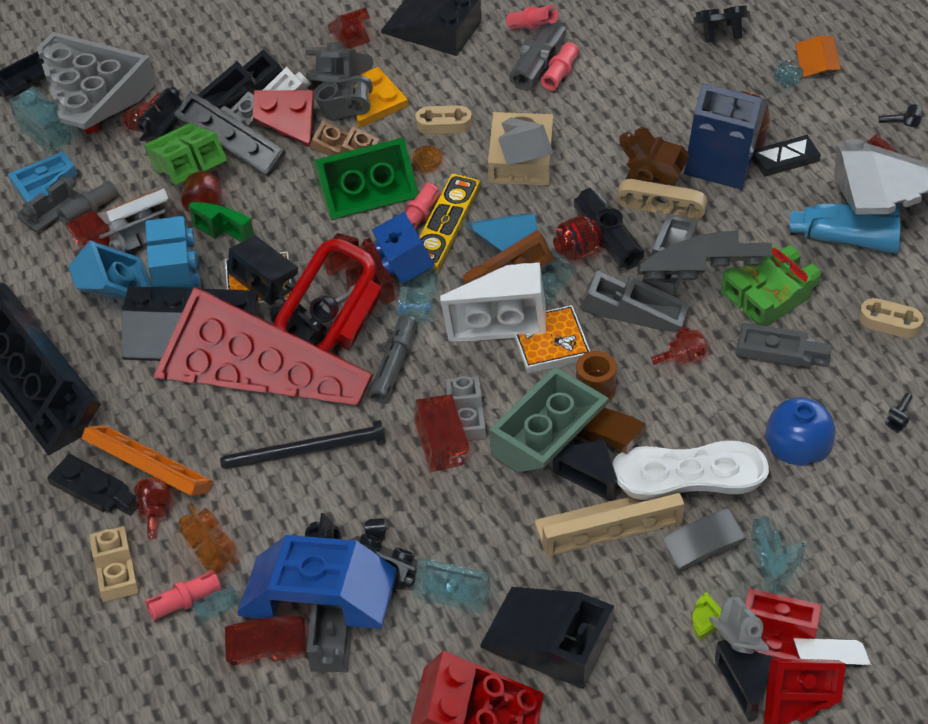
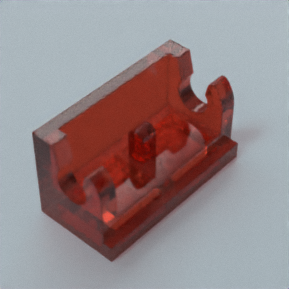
[414,394,469,473]

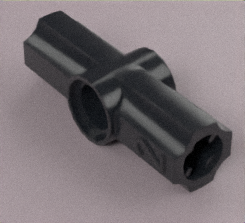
[574,188,644,270]

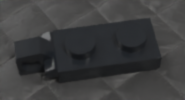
[47,453,139,516]

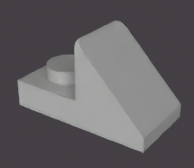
[499,117,553,164]

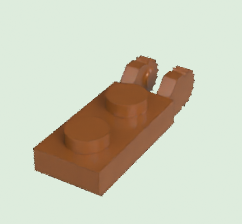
[462,230,554,284]

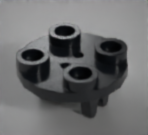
[693,5,750,42]

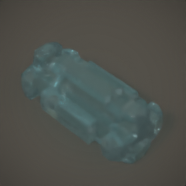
[193,585,239,621]

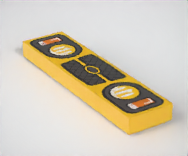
[419,174,481,273]

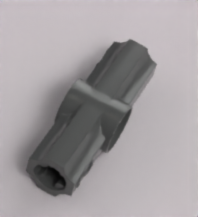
[510,20,566,91]

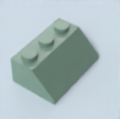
[489,366,609,472]

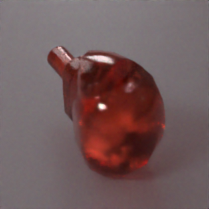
[122,93,160,132]
[651,328,708,365]
[134,478,172,539]

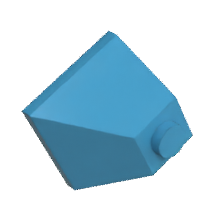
[465,213,537,252]
[68,240,152,300]

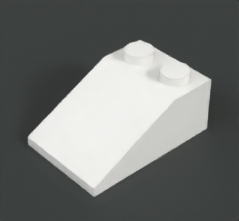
[440,263,546,341]

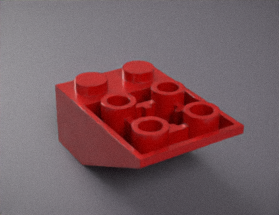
[410,650,544,724]

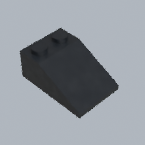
[381,0,481,56]

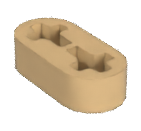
[415,106,472,134]
[859,298,923,338]

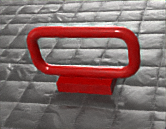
[273,239,382,352]

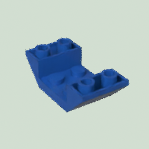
[237,535,397,629]

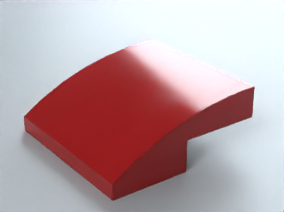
[745,588,822,659]

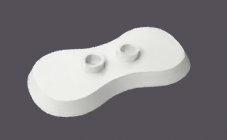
[612,441,769,500]

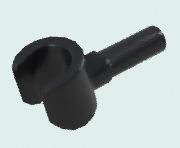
[879,104,922,127]
[885,393,913,433]
[365,518,386,540]

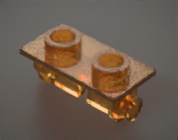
[179,502,240,574]

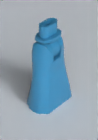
[790,203,900,254]

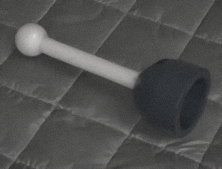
[310,285,355,323]

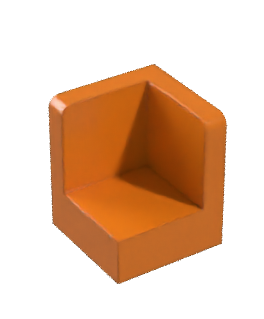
[795,35,841,77]

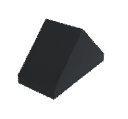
[552,439,617,501]
[715,640,775,722]

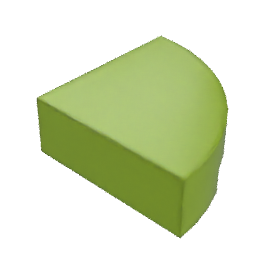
[691,592,722,641]

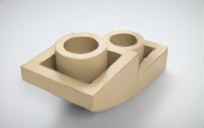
[89,526,139,602]

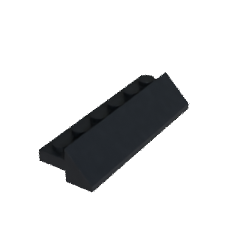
[0,283,101,455]

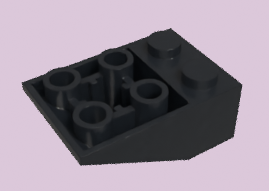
[480,587,614,689]

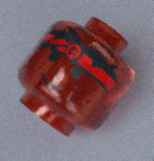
[181,171,222,213]
[553,215,602,261]

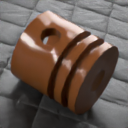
[576,351,617,401]

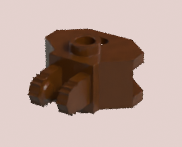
[619,126,689,186]

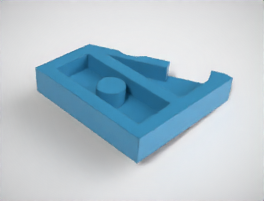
[8,151,77,203]

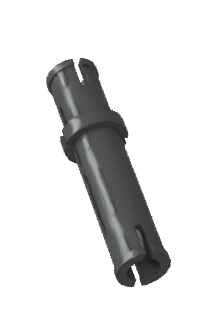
[368,315,419,404]

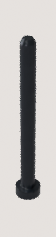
[220,420,385,469]

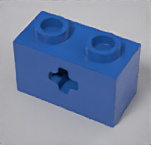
[372,211,435,284]

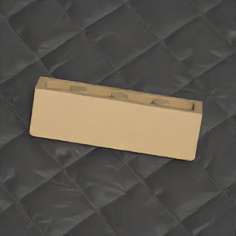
[535,493,685,557]

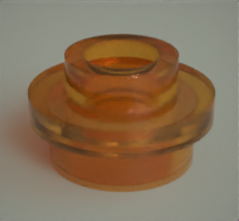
[412,146,442,172]

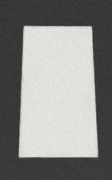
[793,638,871,665]

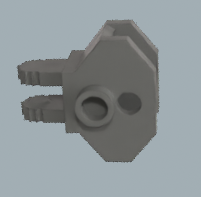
[306,42,374,81]

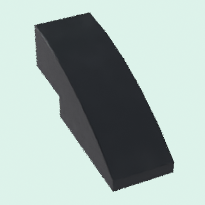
[197,49,283,110]

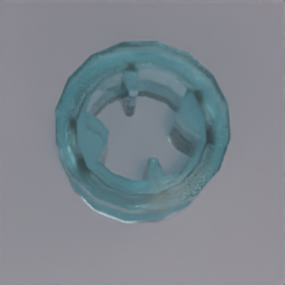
[773,59,803,89]

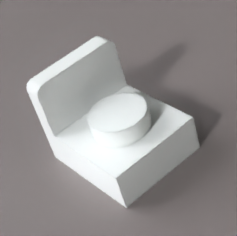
[263,67,311,90]

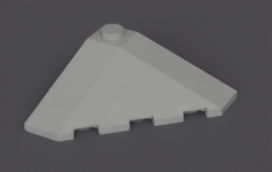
[37,32,155,129]
[834,139,928,214]

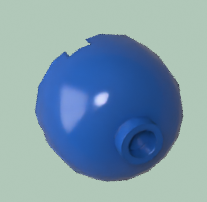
[765,397,836,466]

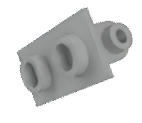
[99,208,165,252]
[709,596,769,654]

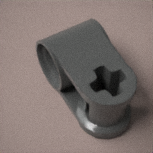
[313,75,373,121]

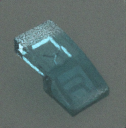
[397,269,437,319]

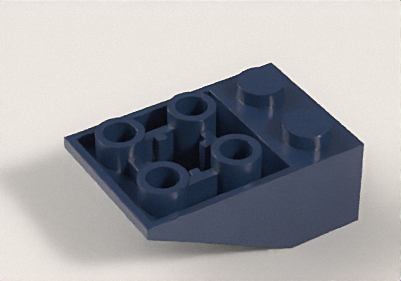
[684,83,768,190]

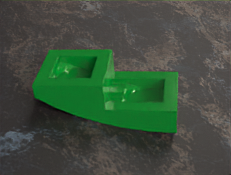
[189,202,254,242]

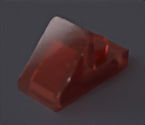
[327,7,370,49]
[345,238,395,305]

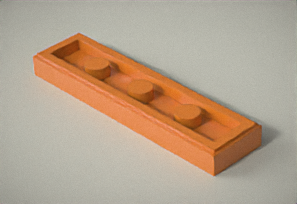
[81,425,213,496]

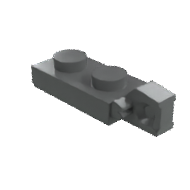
[736,323,832,367]

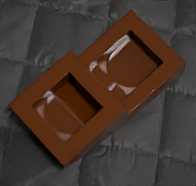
[577,408,646,455]

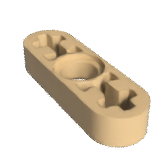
[616,179,707,220]

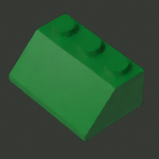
[311,137,418,220]

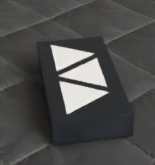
[752,135,821,177]

